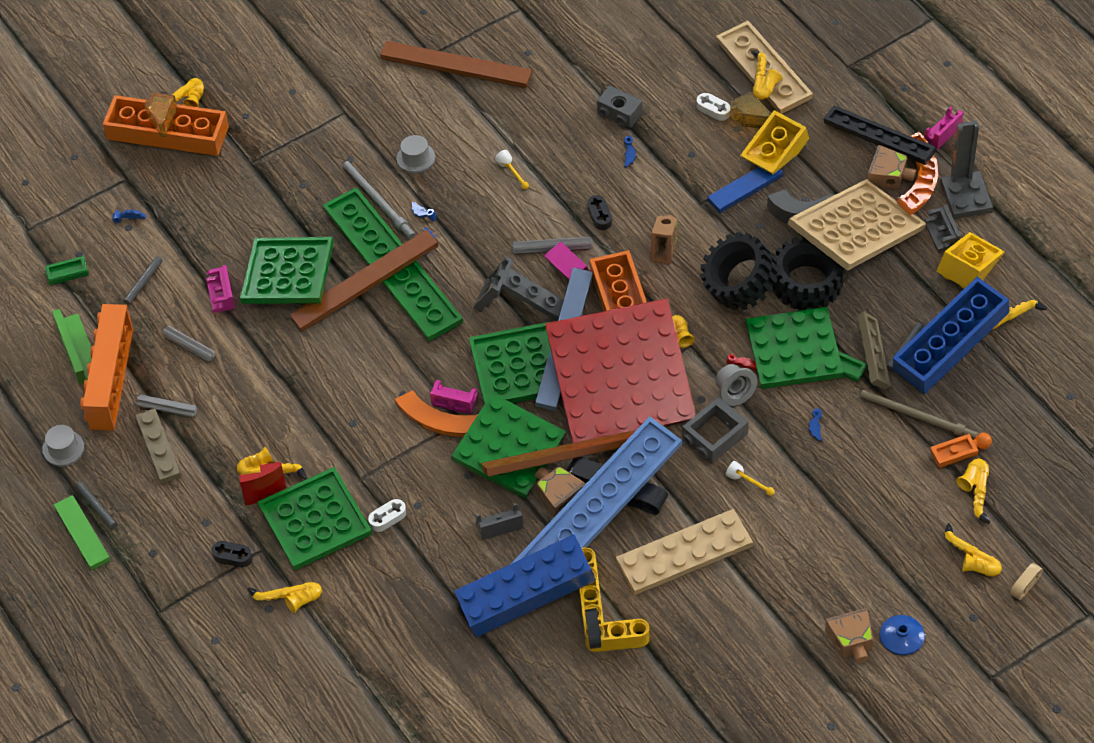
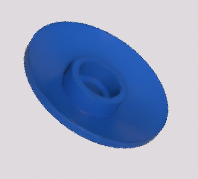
[880,615,925,655]

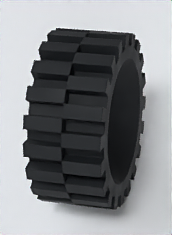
[700,232,778,310]
[772,236,844,310]

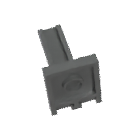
[940,121,993,219]
[473,256,564,321]

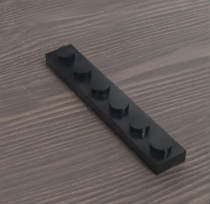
[824,105,936,165]

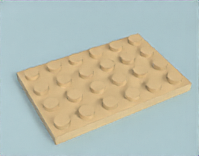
[788,179,926,271]

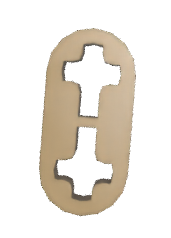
[1010,563,1043,600]

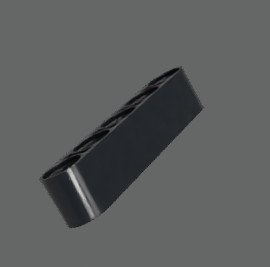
[566,457,668,515]

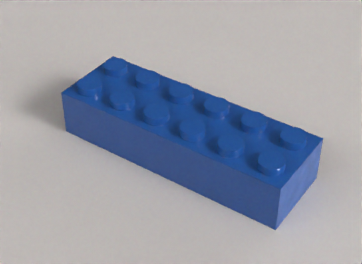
[892,277,1009,394]
[454,534,596,637]

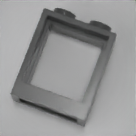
[682,397,749,463]

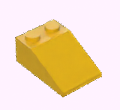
[740,110,809,174]
[936,232,1005,289]

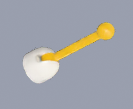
[495,150,529,190]
[725,461,775,496]

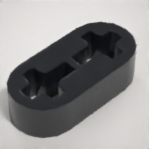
[587,195,612,230]
[211,541,253,568]
[585,608,601,649]

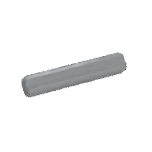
[162,326,215,362]
[136,395,197,418]

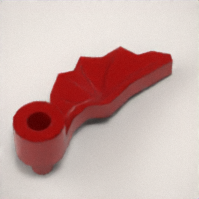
[726,354,756,371]

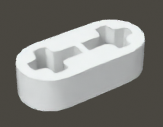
[697,93,730,121]
[368,499,406,532]

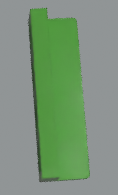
[52,309,92,384]

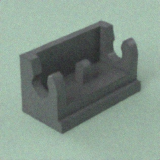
[924,205,961,253]
[476,503,523,540]

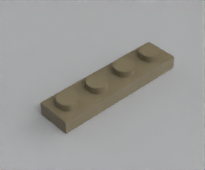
[858,312,891,390]
[135,408,181,484]

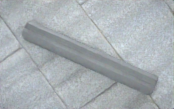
[512,237,592,254]

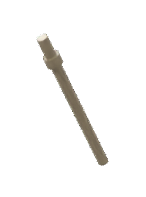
[860,390,979,440]

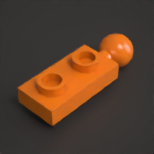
[930,432,992,468]

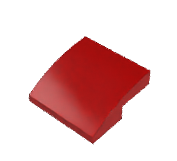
[239,462,287,506]

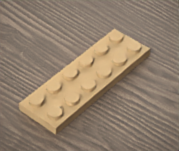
[716,21,813,114]
[616,509,753,595]

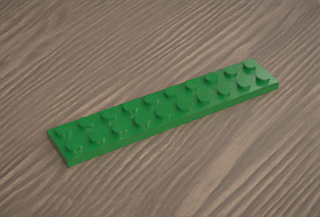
[323,187,463,342]

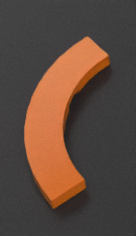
[897,132,938,216]
[395,390,478,437]

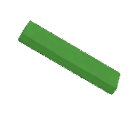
[53,495,111,571]

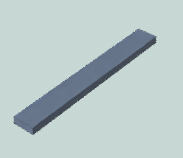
[535,267,593,411]

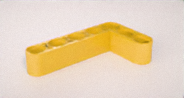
[579,548,650,652]

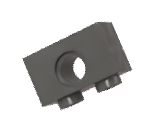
[597,85,643,129]

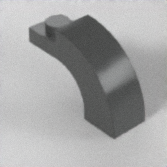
[767,189,834,224]

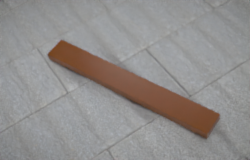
[380,41,532,88]
[290,229,439,332]
[481,430,636,476]

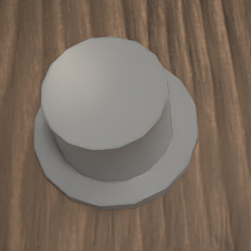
[396,135,436,174]
[715,364,757,406]
[42,425,84,467]

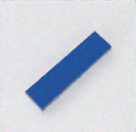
[708,167,783,214]

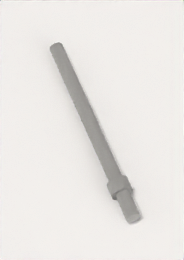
[342,161,416,239]

